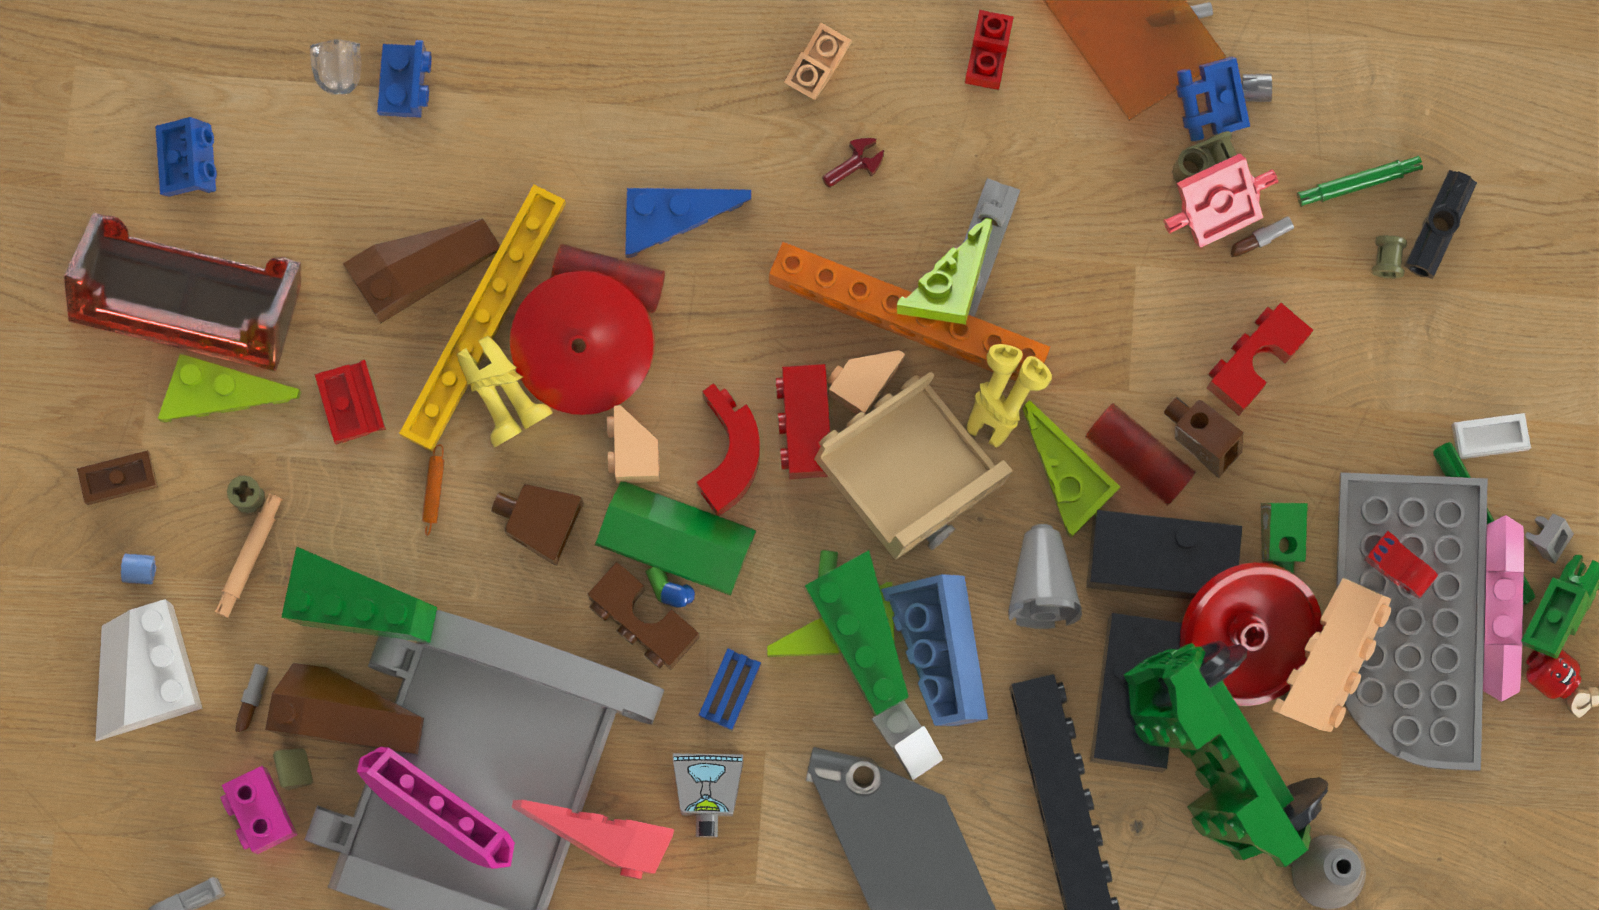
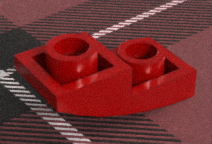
[965,10,1014,90]

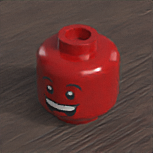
[1526,649,1582,699]

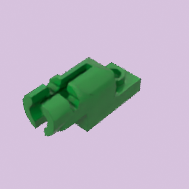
[1521,555,1599,659]

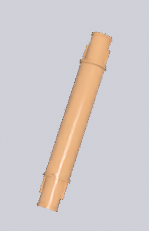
[214,493,283,618]

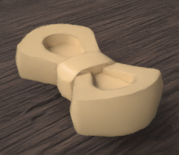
[1567,686,1599,718]

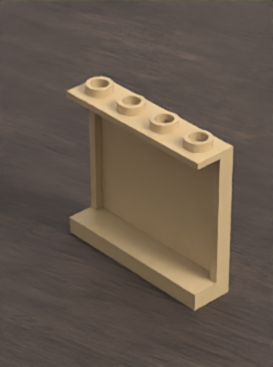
[814,371,1013,560]

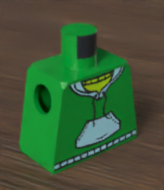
[1261,503,1308,575]

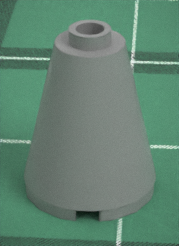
[1008,524,1082,629]
[1291,835,1366,909]

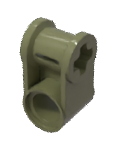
[1172,131,1237,183]

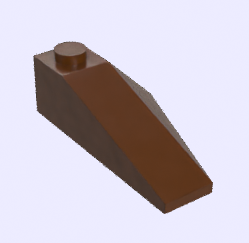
[343,218,500,324]
[265,663,424,755]

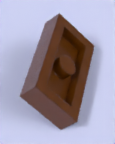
[77,450,158,505]

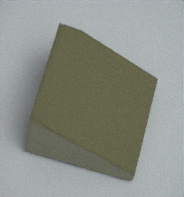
[273,749,313,790]

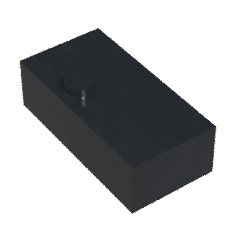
[1086,510,1242,600]
[1090,613,1182,773]

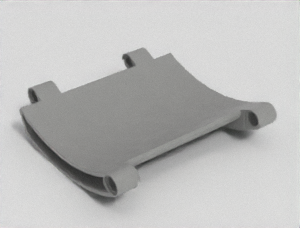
[305,610,664,910]

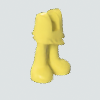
[457,336,553,448]
[967,344,1052,448]

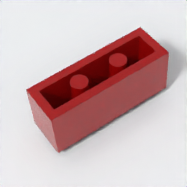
[776,364,830,480]

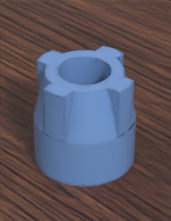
[121,554,156,584]

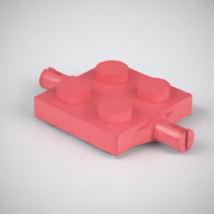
[1163,154,1278,248]

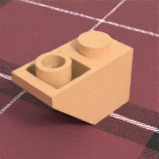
[607,405,660,483]

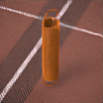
[422,444,445,536]

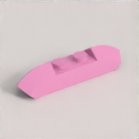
[1483,515,1524,702]

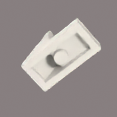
[872,701,943,780]

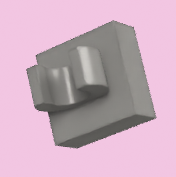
[1525,514,1574,564]

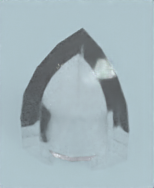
[310,39,361,95]

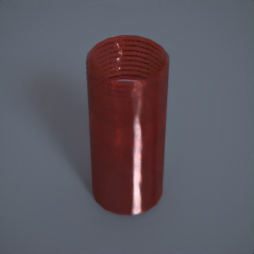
[550,243,665,314]
[1085,403,1196,506]

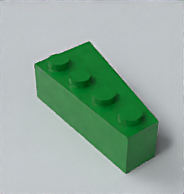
[281,546,437,643]
[804,550,909,717]

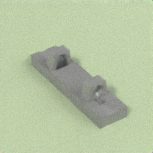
[963,178,1020,317]

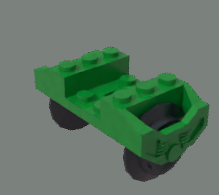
[1123,641,1328,868]

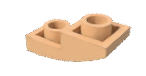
[784,23,852,100]

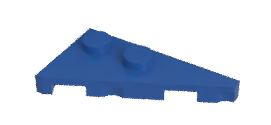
[625,188,751,258]

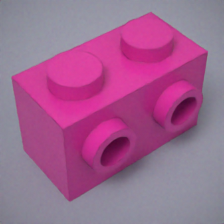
[220,766,298,854]

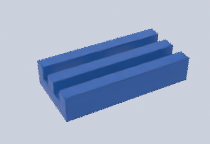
[699,648,761,731]

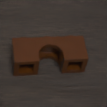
[588,562,700,670]

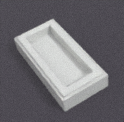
[1452,413,1531,459]

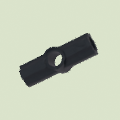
[1404,170,1477,279]

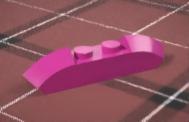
[357,747,515,869]

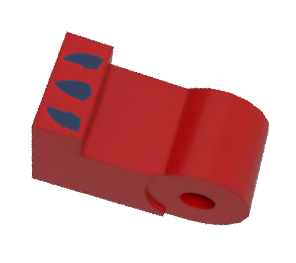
[1364,531,1438,599]

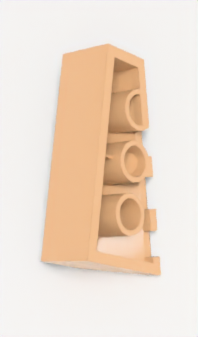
[1272,578,1391,732]

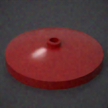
[510,270,655,415]
[1180,562,1323,706]

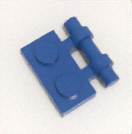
[1176,57,1250,141]

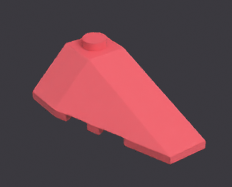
[512,800,674,879]

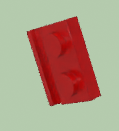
[314,359,386,445]

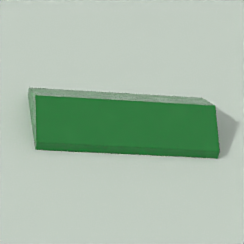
[595,482,756,596]

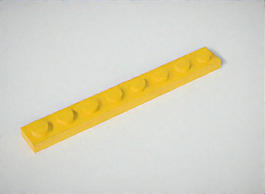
[399,184,566,452]

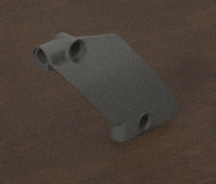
[806,747,996,910]

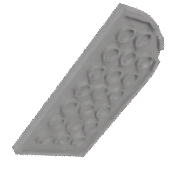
[1336,473,1488,771]

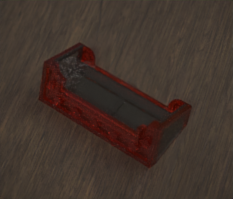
[64,213,301,372]

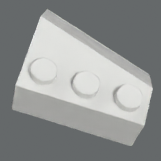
[95,599,203,741]

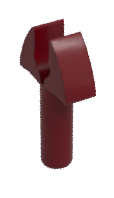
[822,138,884,188]

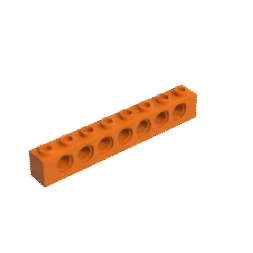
[769,242,1050,381]

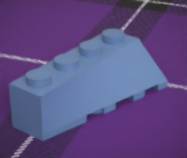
[881,574,988,726]

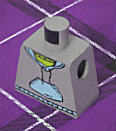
[673,753,743,838]

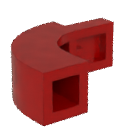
[696,383,760,516]

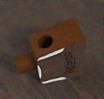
[1164,397,1244,478]

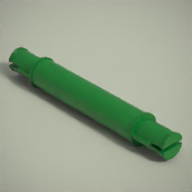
[1297,155,1423,207]

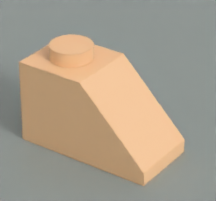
[827,350,905,415]

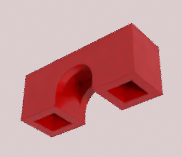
[1207,303,1314,416]

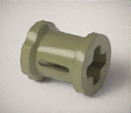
[1372,235,1407,279]
[227,475,265,514]

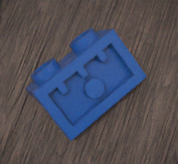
[377,40,432,118]
[155,117,217,197]

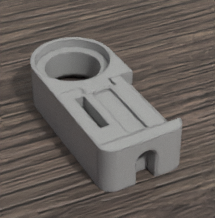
[148,877,225,910]

